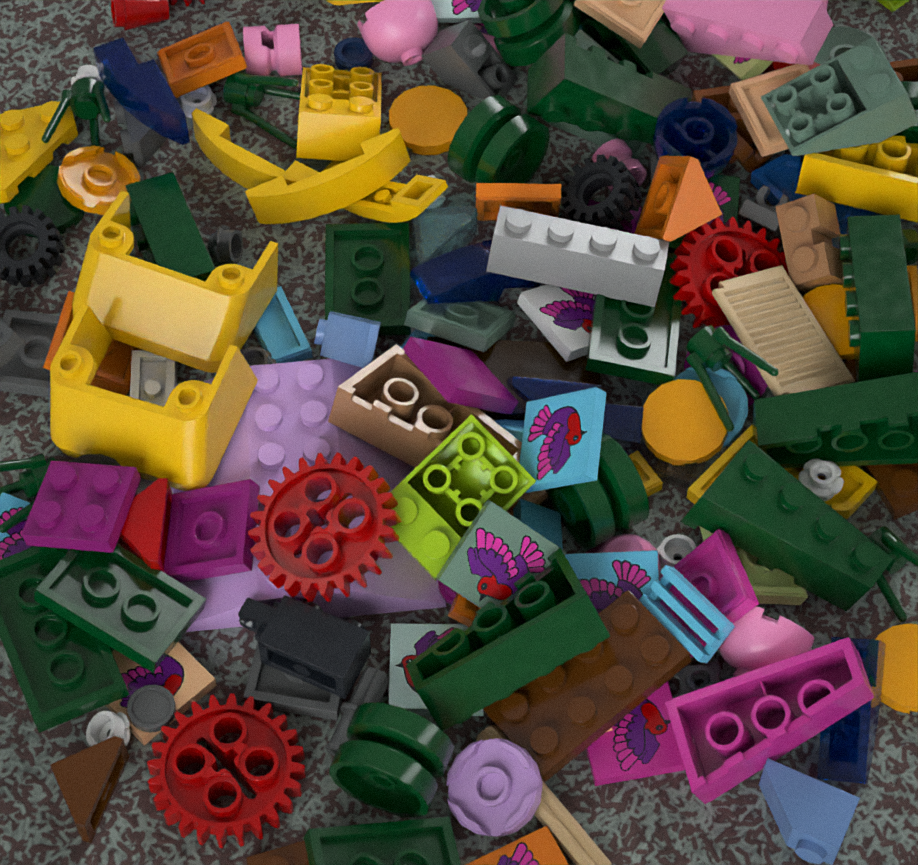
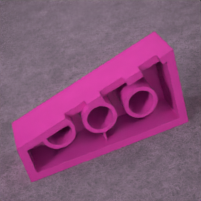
[665,637,875,804]

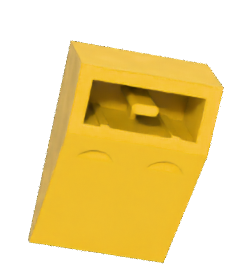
[296,64,382,161]

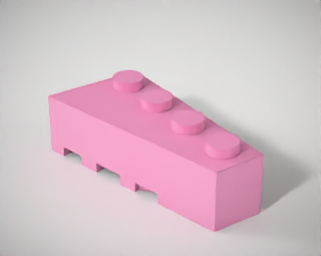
[662,0,833,65]

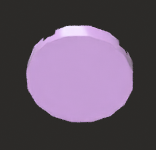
[446,738,543,837]

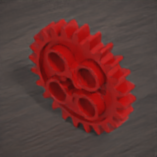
[669,217,789,329]
[248,452,401,602]
[147,693,306,848]

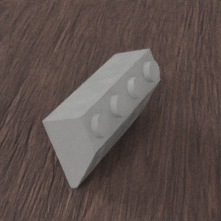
[486,205,669,307]

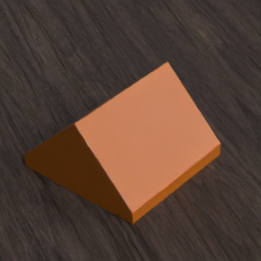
[634,156,722,242]

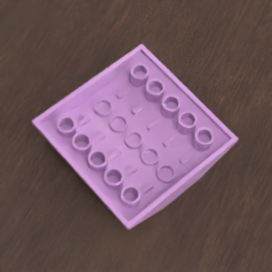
[173,359,446,632]

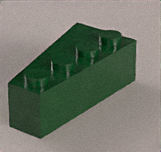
[680,440,893,611]

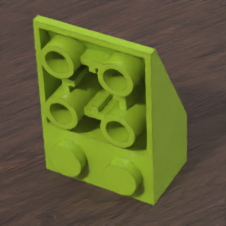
[390,414,536,581]

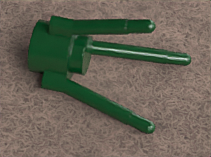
[223,71,300,149]
[41,78,111,146]
[686,325,779,432]
[0,453,57,533]
[868,526,918,622]

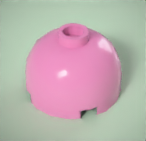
[357,0,438,66]
[718,606,814,677]

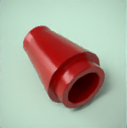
[111,0,169,31]

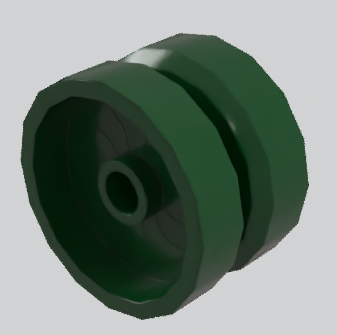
[478,0,581,66]
[447,95,550,183]
[545,433,650,550]
[329,702,454,818]

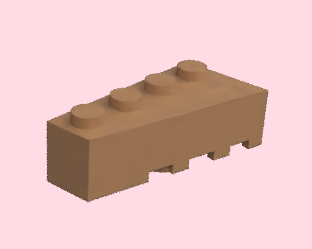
[328,344,522,468]

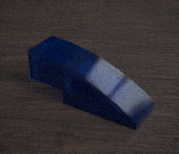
[93,37,190,145]
[410,239,541,304]
[506,376,644,443]
[817,637,886,784]

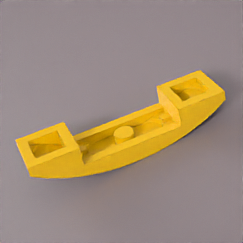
[191,108,319,189]
[245,128,411,224]
[321,160,448,223]

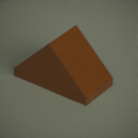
[50,736,129,843]

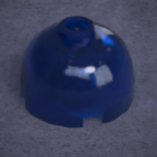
[653,97,738,180]

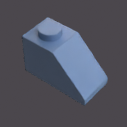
[314,311,381,368]
[759,759,860,865]

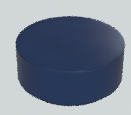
[334,37,373,71]

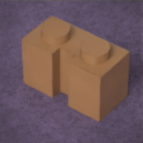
[775,194,846,293]

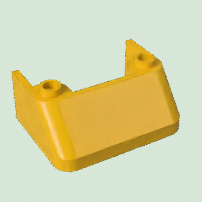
[72,190,278,373]
[50,304,258,491]

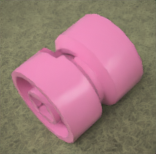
[243,24,302,76]

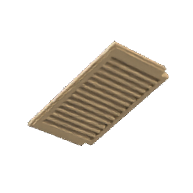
[712,265,855,396]

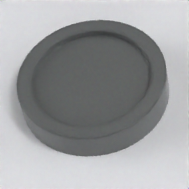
[127,685,176,732]

